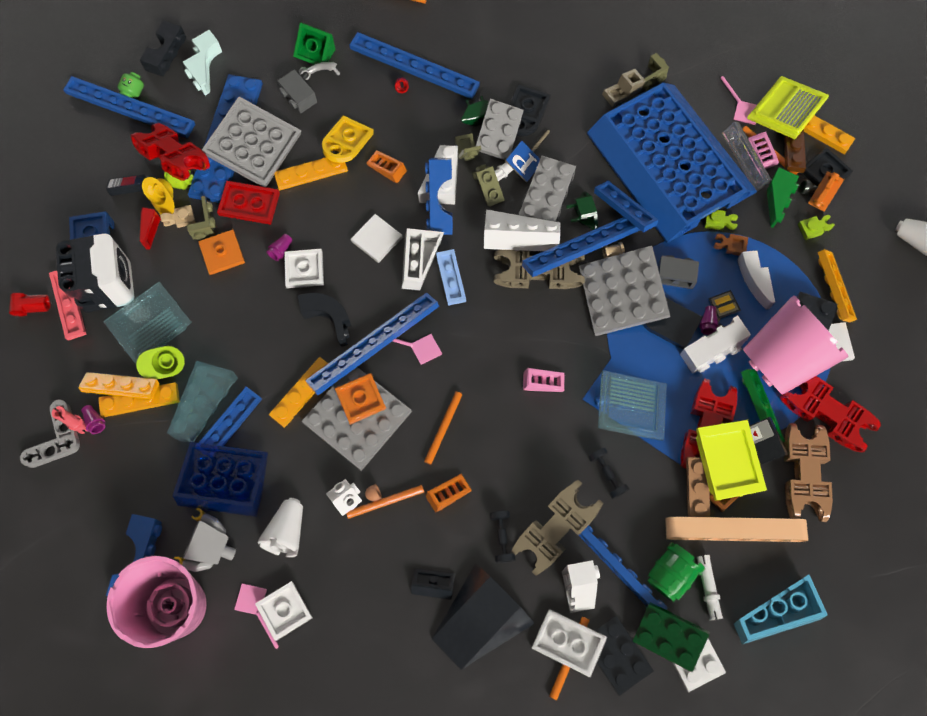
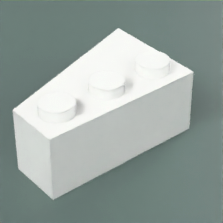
[402,228,444,290]
[680,315,751,374]

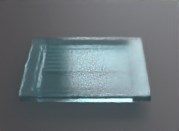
[103,282,192,364]
[598,370,667,441]

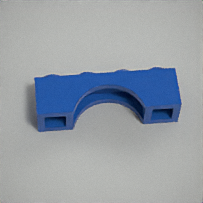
[425,158,453,235]
[106,514,162,596]

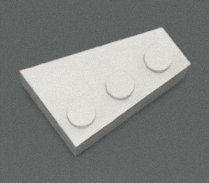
[418,145,458,205]
[562,561,600,613]

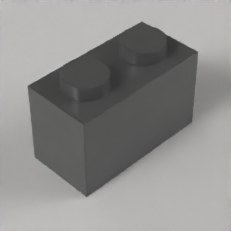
[277,69,317,114]
[658,255,699,289]

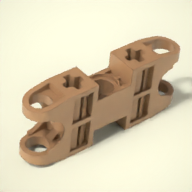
[784,423,833,522]

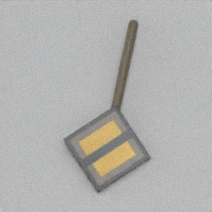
[708,290,741,324]

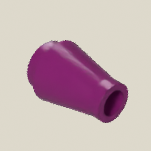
[267,234,292,261]
[699,306,719,335]
[81,405,105,434]

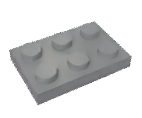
[475,99,524,160]

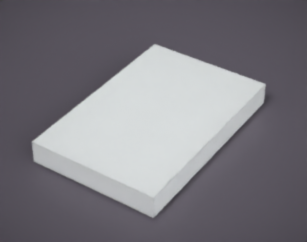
[532,609,607,677]

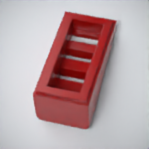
[140,207,161,250]

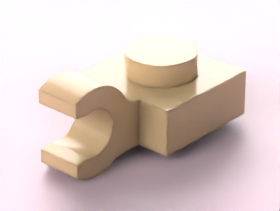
[160,205,196,228]

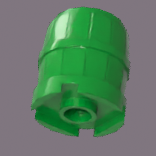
[647,542,705,602]

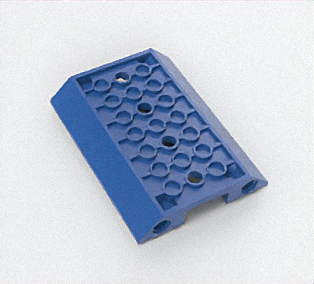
[587,83,757,243]

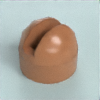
[365,484,382,501]

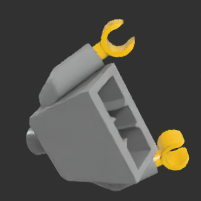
[174,508,236,572]

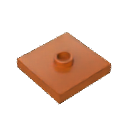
[198,230,245,275]
[335,373,386,424]

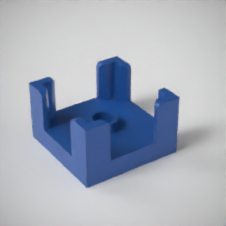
[69,211,114,240]

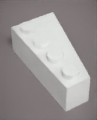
[484,210,560,251]

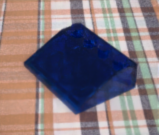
[172,442,268,517]

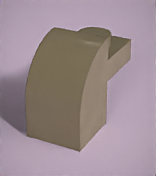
[602,69,645,107]

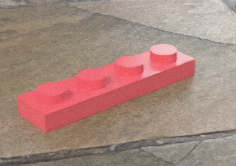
[49,270,87,341]

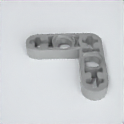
[20,400,80,468]

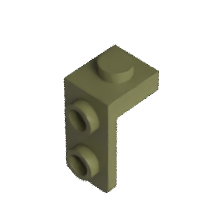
[639,53,669,94]
[454,133,481,161]
[472,164,504,206]
[187,196,216,240]

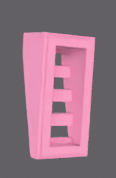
[748,132,779,171]
[523,368,564,392]

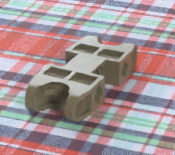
[494,249,585,289]
[511,480,604,576]

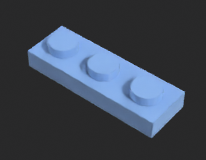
[436,249,466,306]

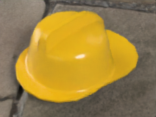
[142,177,175,215]

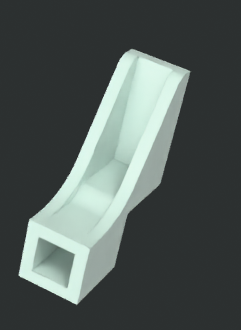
[183,30,222,96]

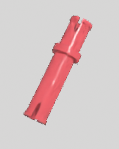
[52,406,87,434]

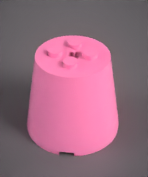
[743,296,849,395]
[107,556,206,648]

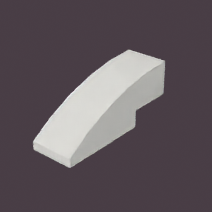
[738,251,775,309]

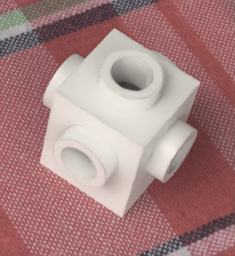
[326,479,362,516]

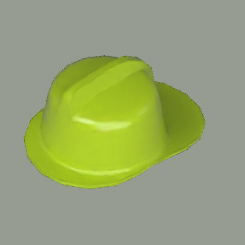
[136,346,185,379]

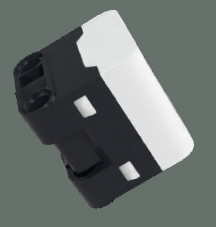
[56,234,134,313]

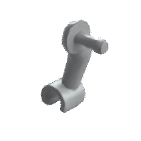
[299,62,340,80]

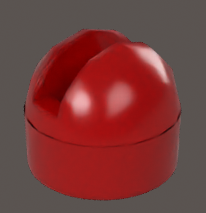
[395,78,409,93]

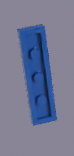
[594,181,658,233]
[195,387,262,460]

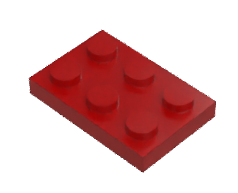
[217,181,280,225]

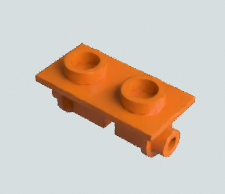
[808,171,844,212]

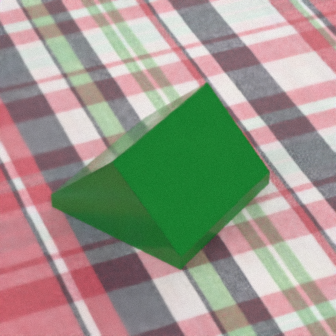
[293,22,336,65]

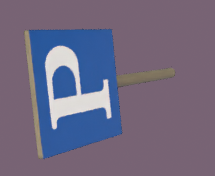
[505,130,550,182]

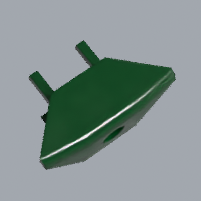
[461,96,489,126]
[566,191,598,230]

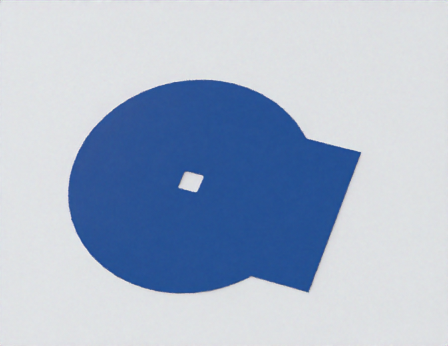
[582,231,830,465]

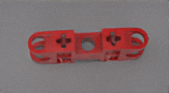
[131,123,210,181]
[780,376,881,452]
[681,378,737,469]

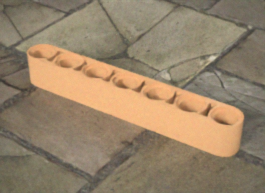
[665,517,808,542]

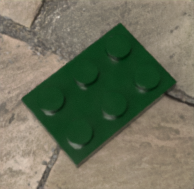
[633,602,710,672]

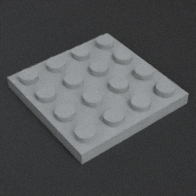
[202,97,301,187]
[579,246,670,336]
[302,367,412,471]

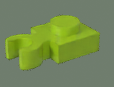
[704,210,738,230]
[798,215,835,240]

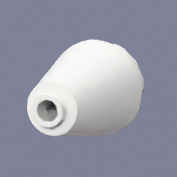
[895,218,927,256]
[258,498,303,557]

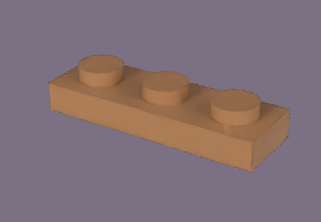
[686,457,710,517]

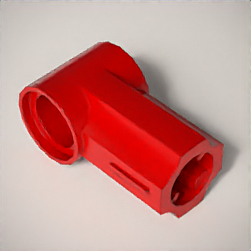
[9,293,51,316]

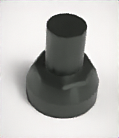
[799,179,818,194]

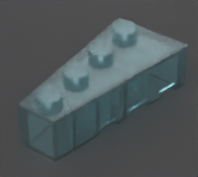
[167,361,238,444]

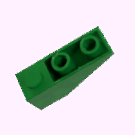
[767,168,799,228]

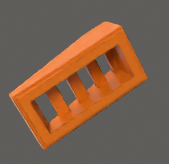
[366,150,407,183]
[426,474,471,513]

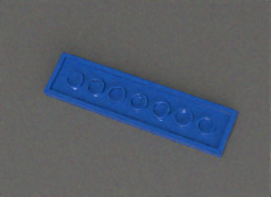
[188,74,263,203]

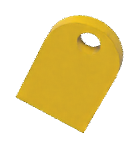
[322,115,374,163]

